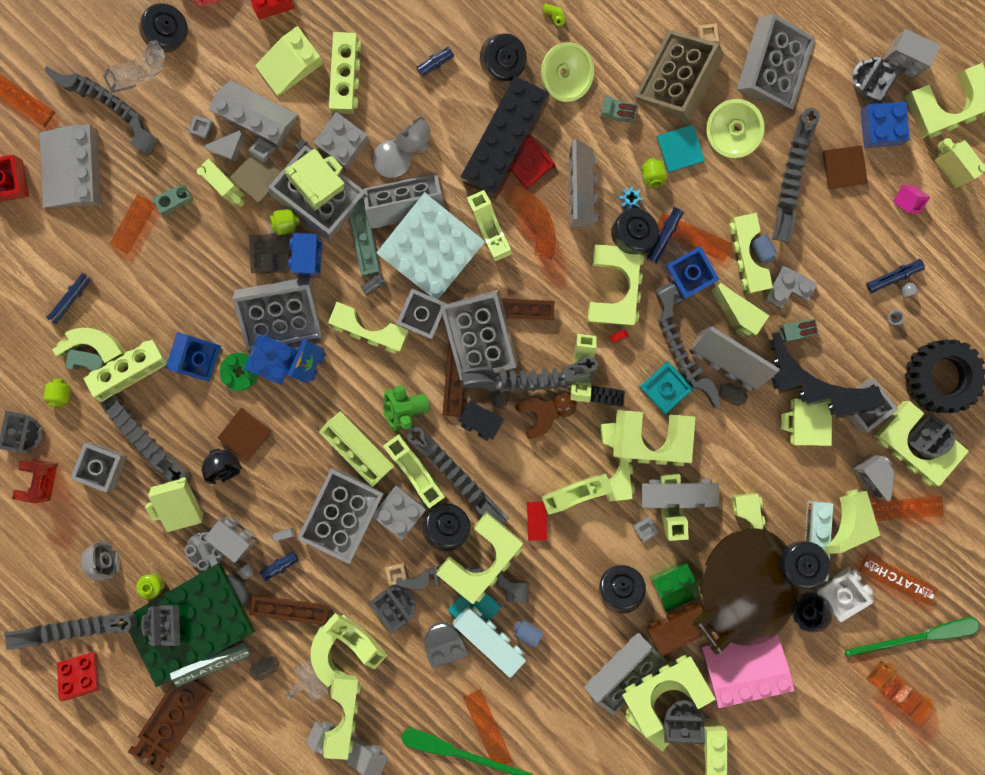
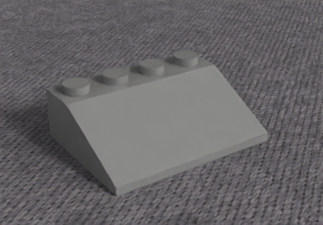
[736,14,815,110]
[40,125,101,209]
[569,140,597,229]
[268,146,366,242]
[232,277,322,351]
[440,290,518,381]
[689,327,780,392]
[297,468,384,564]

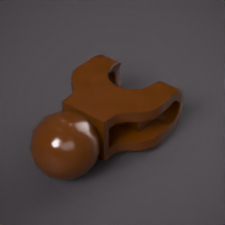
[515,393,577,439]

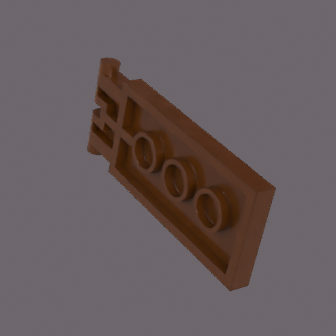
[128,679,213,773]

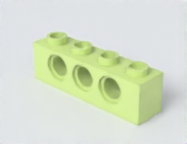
[329,32,361,114]
[84,339,167,403]

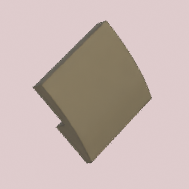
[230,156,281,204]

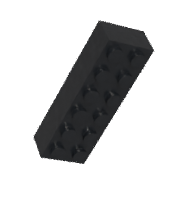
[460,76,550,199]

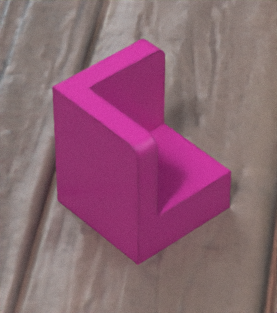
[894,185,930,214]

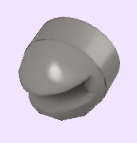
[902,283,919,298]
[887,309,904,325]
[237,562,254,579]

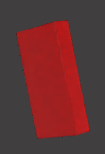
[527,501,547,541]

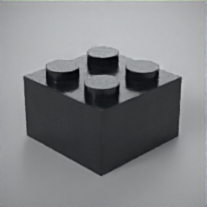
[459,401,504,441]

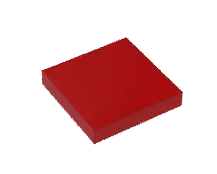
[511,135,556,190]

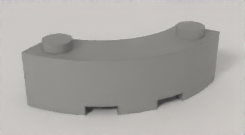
[642,479,719,508]
[306,721,388,775]

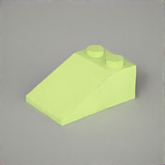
[255,26,324,97]
[711,283,769,338]

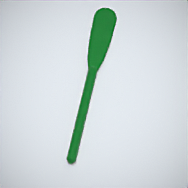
[844,617,979,657]
[402,728,533,775]

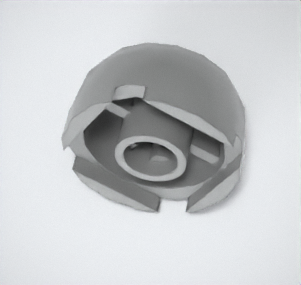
[393,116,431,153]
[81,541,120,581]

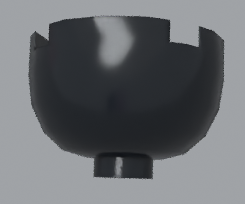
[201,449,242,484]
[792,592,834,633]

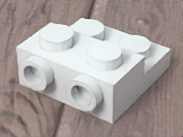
[817,567,874,622]

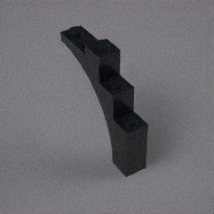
[769,332,884,419]

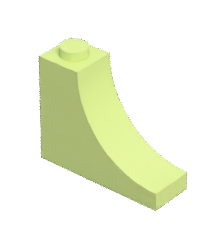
[824,489,880,554]

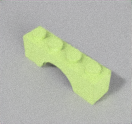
[729,213,773,295]
[328,302,410,354]
[600,422,635,501]
[383,434,446,508]
[732,493,765,529]
[322,674,361,760]

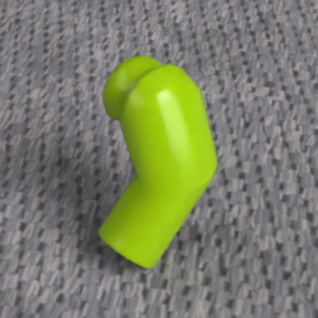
[542,3,566,27]

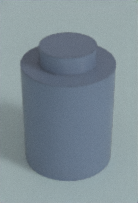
[750,233,778,264]
[512,619,543,649]

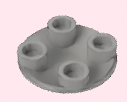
[373,140,411,178]
[185,532,224,571]

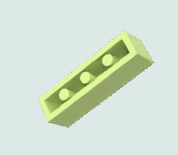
[319,411,394,487]

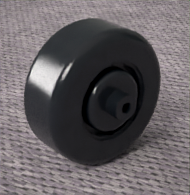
[139,3,188,53]
[480,33,527,81]
[611,208,659,255]
[423,503,470,552]
[779,541,830,589]
[598,565,646,614]

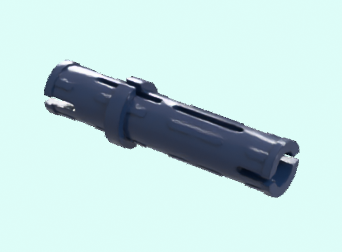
[646,207,685,263]
[866,259,925,294]
[46,272,92,325]

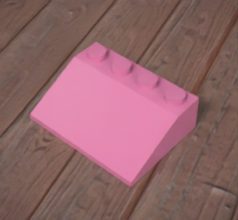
[701,633,794,708]

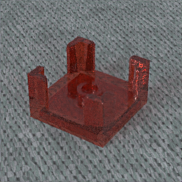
[12,459,58,504]

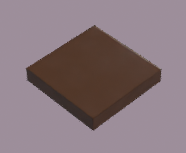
[823,145,868,189]
[217,408,272,461]

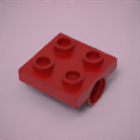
[57,652,99,702]

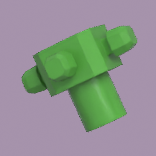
[383,385,429,432]

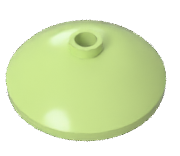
[541,42,594,102]
[707,99,765,158]

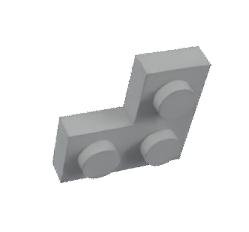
[765,266,817,309]

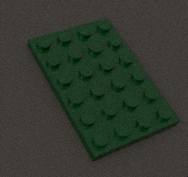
[123,563,256,687]

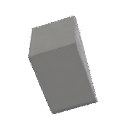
[204,130,245,163]

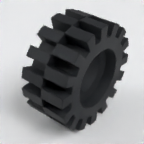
[590,386,625,406]

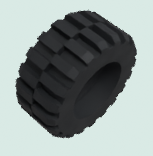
[905,339,985,413]

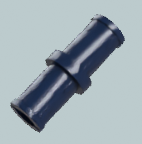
[416,46,454,77]
[260,551,299,581]

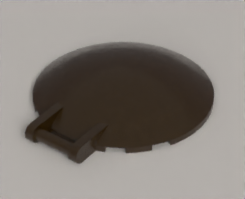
[693,528,799,654]

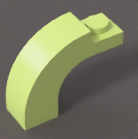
[467,190,513,262]
[52,328,126,363]
[570,334,596,402]
[660,473,689,541]
[542,474,613,515]
[322,613,388,669]
[311,625,347,687]

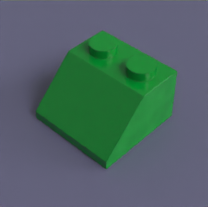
[649,561,701,612]

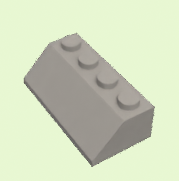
[208,80,298,149]
[363,173,444,229]
[584,632,667,715]

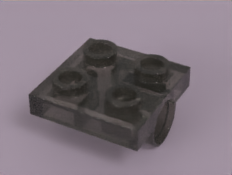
[249,234,290,274]

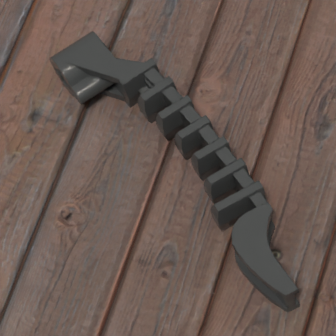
[45,66,159,156]
[772,108,820,243]
[655,282,721,408]
[461,357,598,393]
[98,394,191,483]
[407,426,509,524]
[396,566,529,602]
[4,612,138,650]

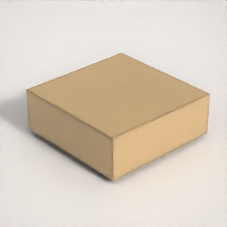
[697,23,719,43]
[385,563,407,586]

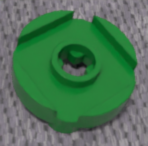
[220,353,259,391]

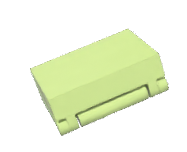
[934,138,985,188]
[285,149,344,210]
[197,159,244,206]
[781,399,832,446]
[145,477,203,532]

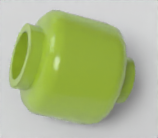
[640,158,667,188]
[270,209,299,235]
[43,379,71,407]
[136,573,165,600]

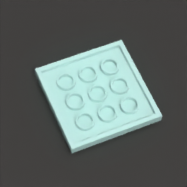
[377,192,485,299]

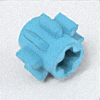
[618,186,643,209]

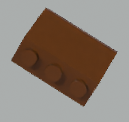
[646,603,714,656]

